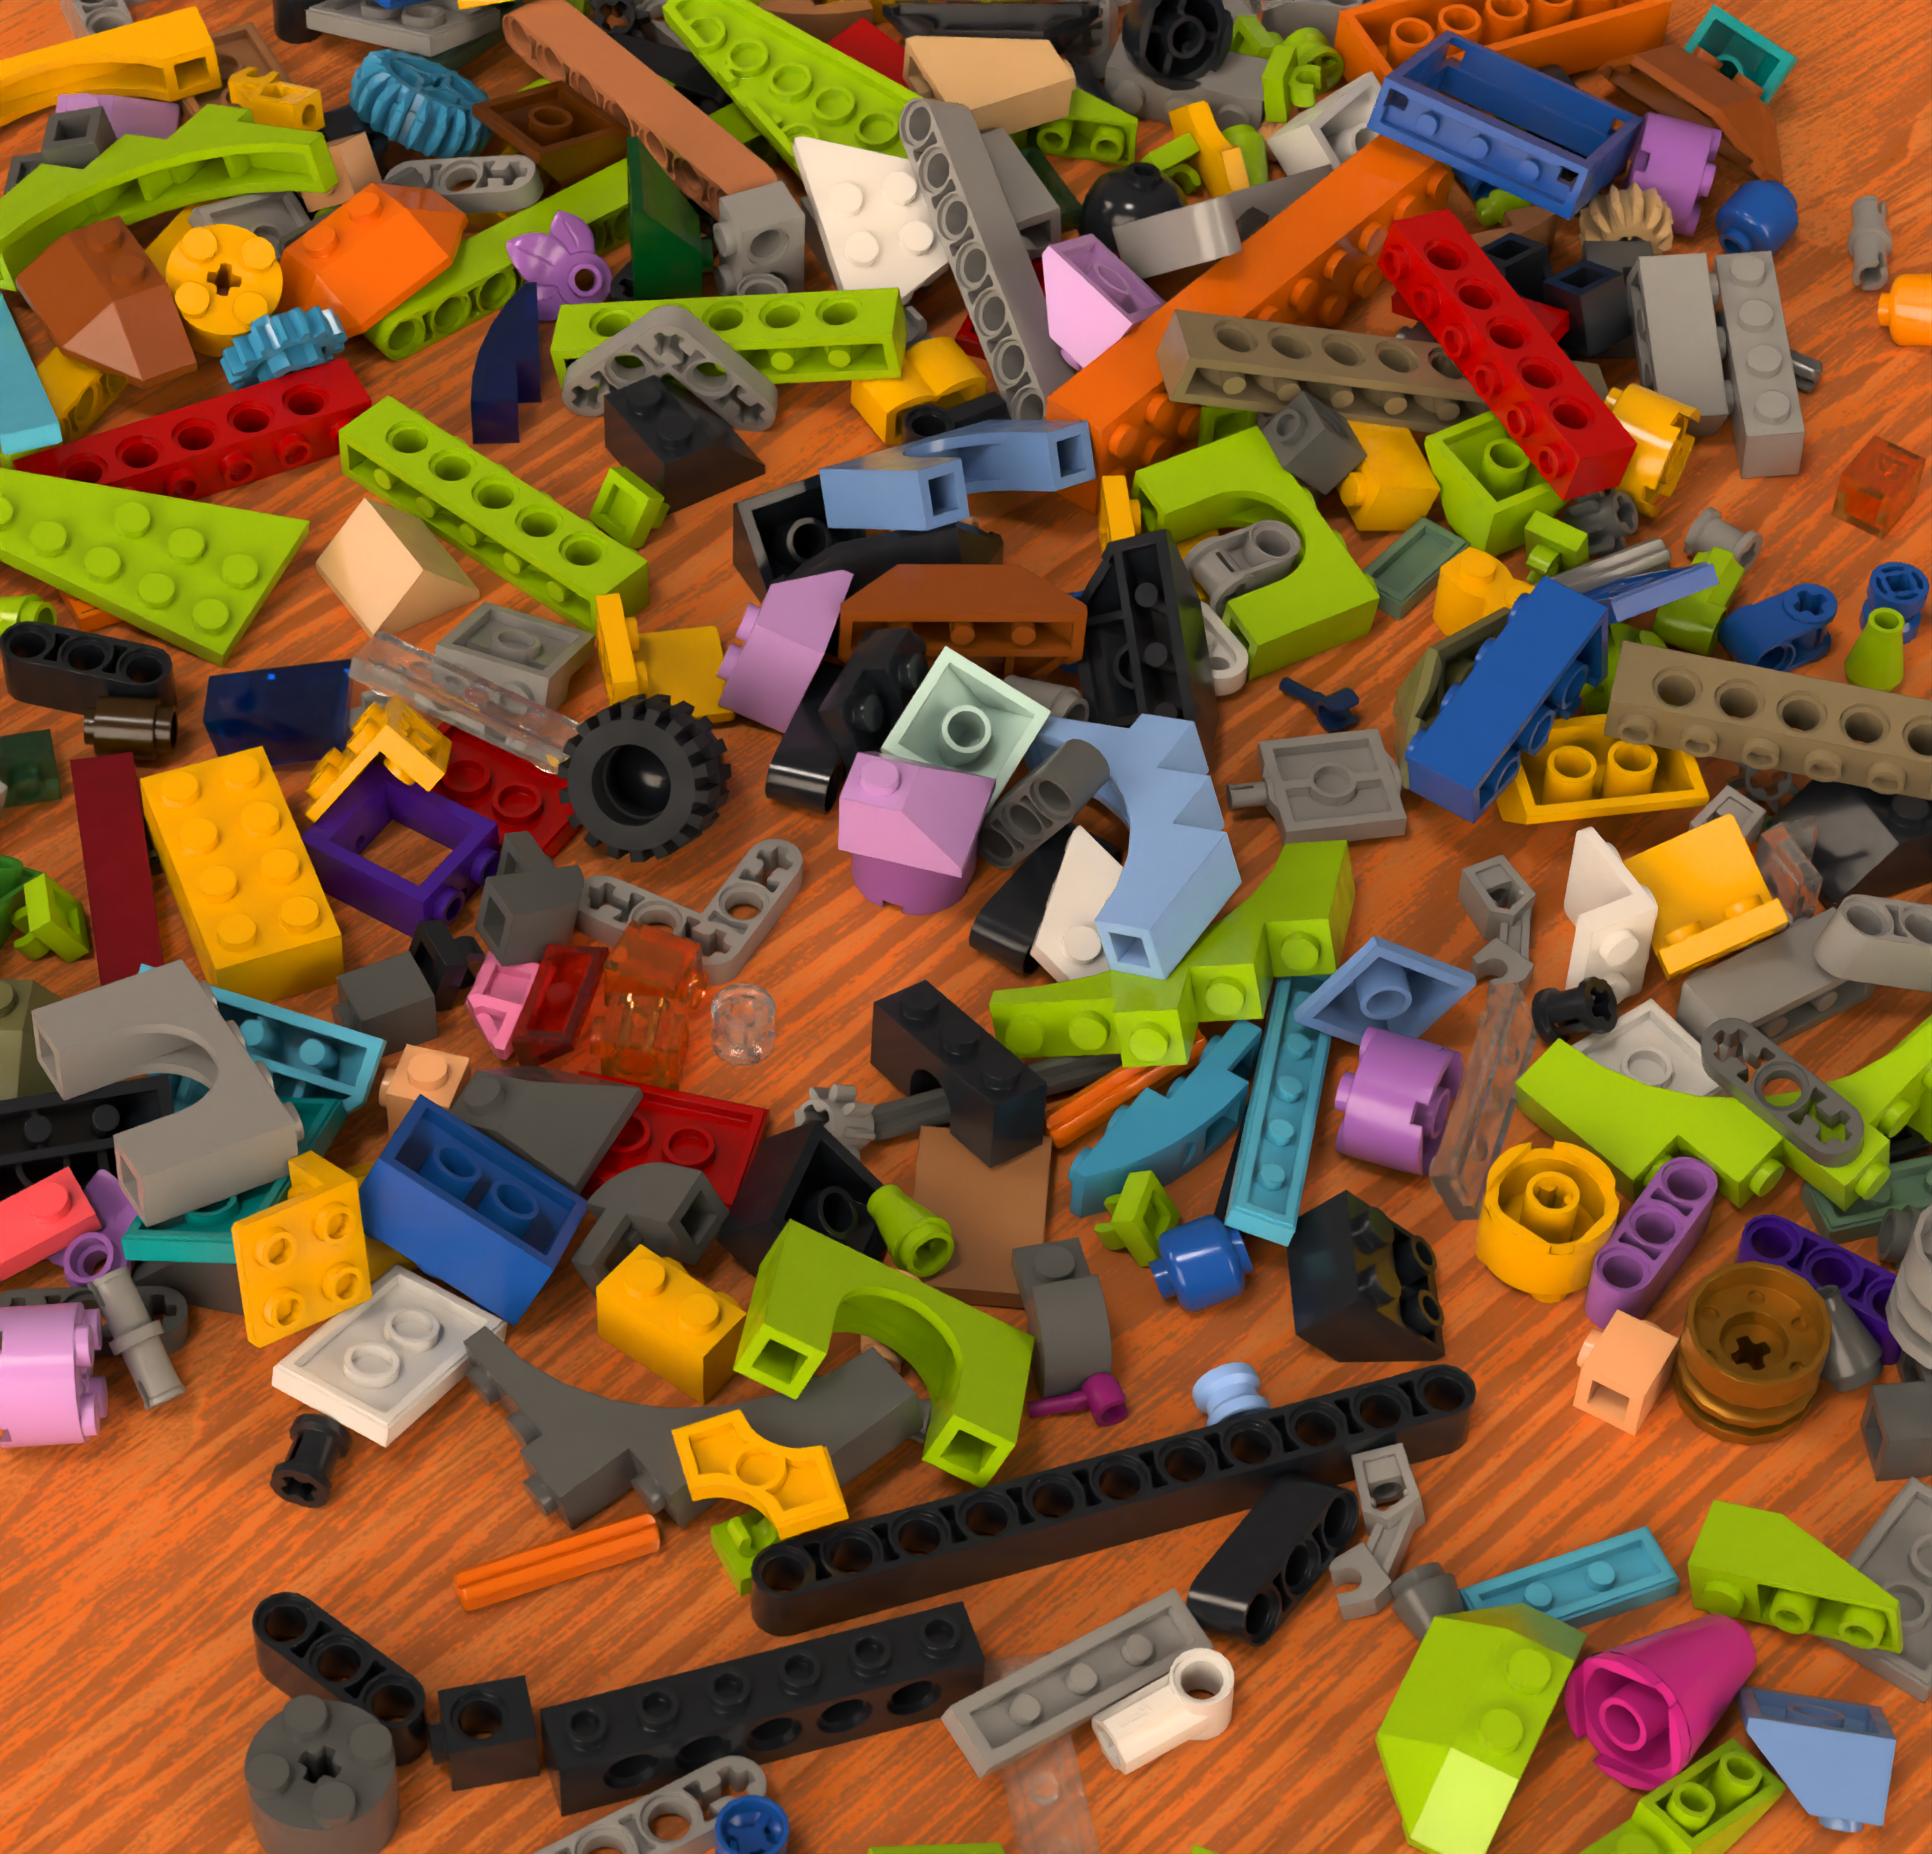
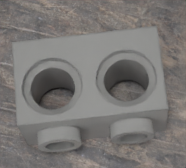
[713,180,805,296]

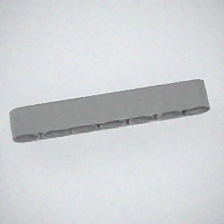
[899,98,1075,420]

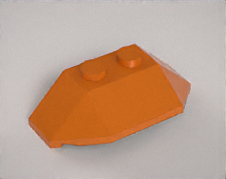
[275,182,469,338]

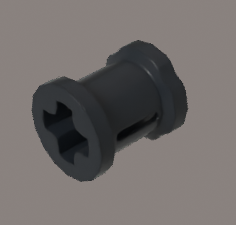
[1531,976,1618,1045]
[270,1414,352,1508]

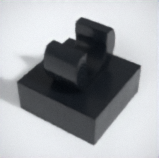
[408,919,485,1012]

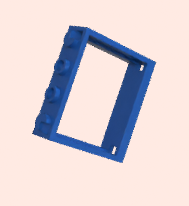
[1366,30,1645,220]

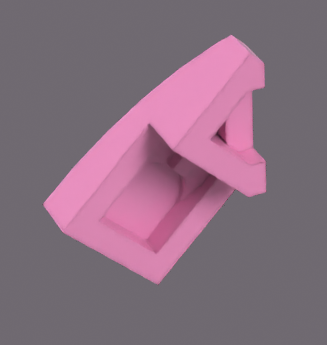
[465,951,551,1060]

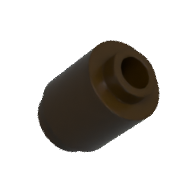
[83,696,178,761]

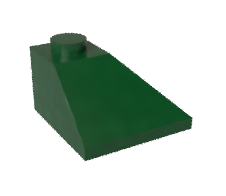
[626,136,713,299]

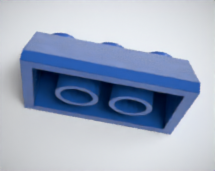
[358,1094,588,1326]

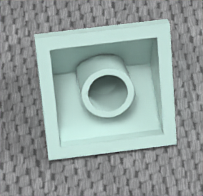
[880,646,1051,815]

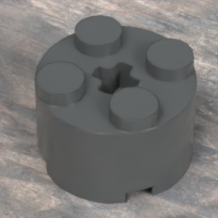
[244,1694,399,1854]

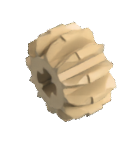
[1579,181,1674,256]

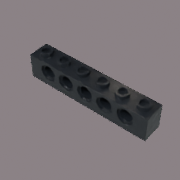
[540,1601,985,1817]

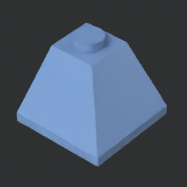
[1293,935,1477,1046]
[1735,1685,1896,1832]

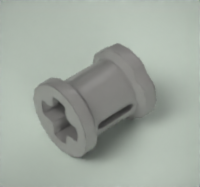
[1684,507,1763,576]

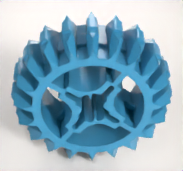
[348,49,493,159]

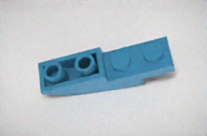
[1068,1020,1262,1218]

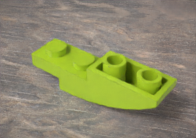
[1578,1738,1786,1854]

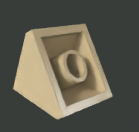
[316,497,480,643]

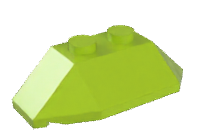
[1375,1603,1588,1854]

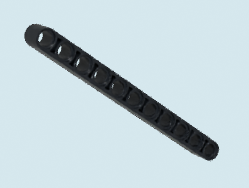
[751,1364,1476,1637]

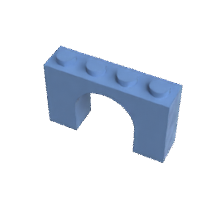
[819,420,1096,531]

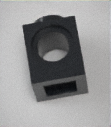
[427,1675,540,1792]

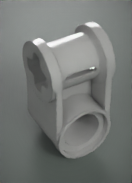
[1183,519,1301,616]

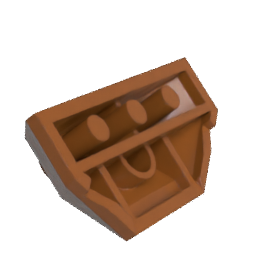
[1596,43,1783,185]
[15,215,198,389]
[837,564,1088,681]

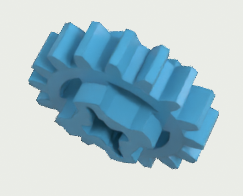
[219,306,348,391]

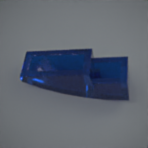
[471,282,541,444]

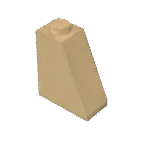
[903,36,1076,135]

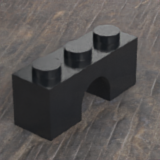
[1481,232,1632,358]
[870,980,1047,1168]

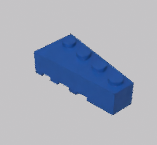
[1405,575,1609,824]

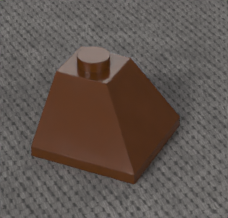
[472,80,629,189]

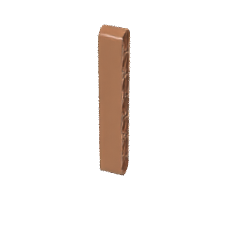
[502,0,779,222]

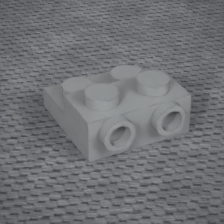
[430,601,596,722]

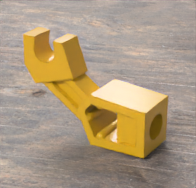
[228,67,325,132]

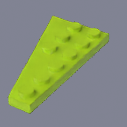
[662,0,924,180]
[0,468,310,667]

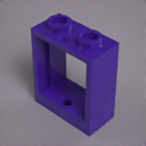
[301,761,501,938]

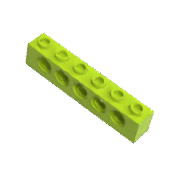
[550,287,908,392]
[338,395,649,640]

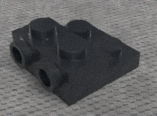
[818,628,930,773]

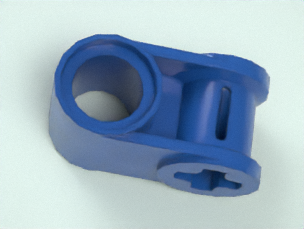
[1717,583,1837,672]

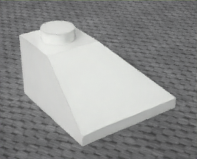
[1266,71,1381,176]

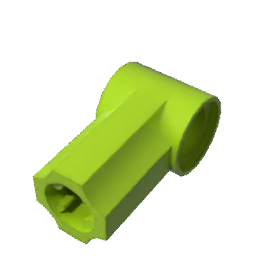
[1651,546,1745,657]

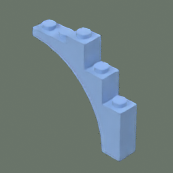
[1023,713,1242,980]

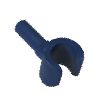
[1279,677,1359,732]

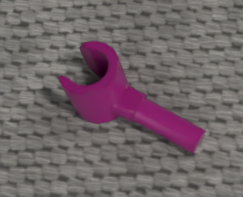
[1027,1373,1128,1427]

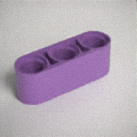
[1584,1157,1718,1330]

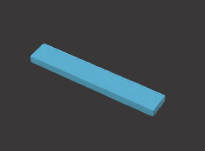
[0,291,63,455]
[1224,974,1333,1247]

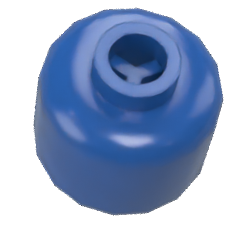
[1715,180,1799,256]
[1148,1214,1254,1312]

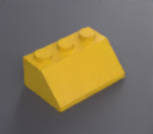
[1496,714,1710,825]

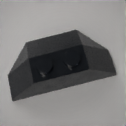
[882,0,1100,56]
[771,521,1004,657]
[1077,528,1219,767]
[0,1074,174,1202]

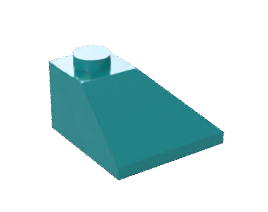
[1683,4,1799,105]

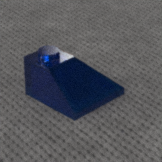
[203,659,355,766]

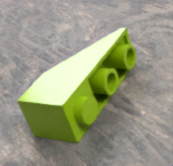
[1009,87,1138,166]
[1687,1499,1904,1654]

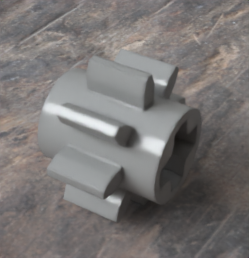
[793,1084,876,1161]

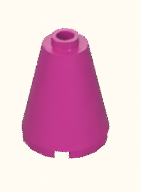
[1564,1614,1756,1791]

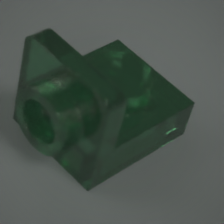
[0,729,62,808]

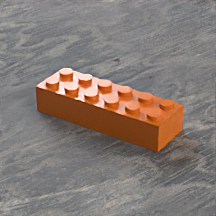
[1334,0,1673,105]

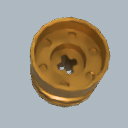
[1671,1261,1832,1445]

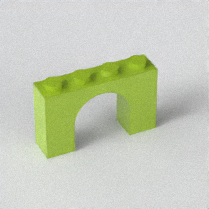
[1130,426,1380,681]
[733,1219,1035,1488]

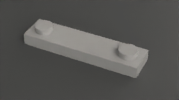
[941,1588,1214,1780]

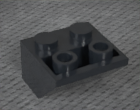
[1286,1190,1445,1362]

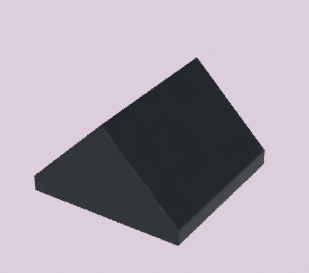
[733,474,867,604]

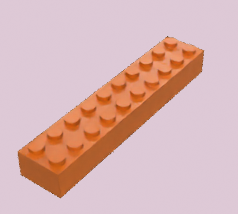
[1045,134,1455,516]

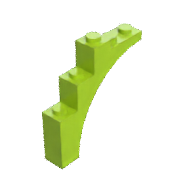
[0,103,340,291]
[989,840,1356,1068]
[1514,1021,1932,1212]

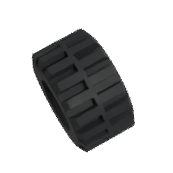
[557,694,731,862]

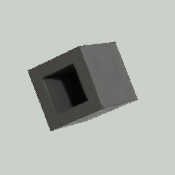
[331,951,438,1057]

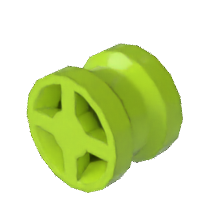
[1281,27,1344,96]

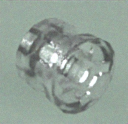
[711,983,776,1066]

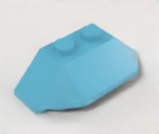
[138,963,387,1117]

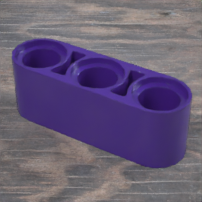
[1734,1215,1901,1365]

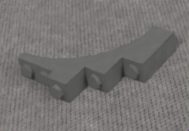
[463,1326,924,1531]

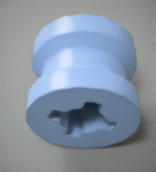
[1192,1362,1272,1427]

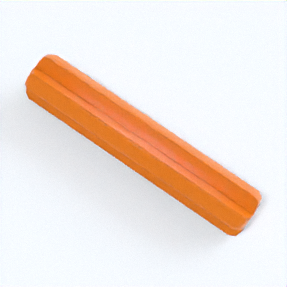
[1043,1028,1208,1148]
[454,1511,660,1611]

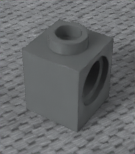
[1261,391,1368,495]

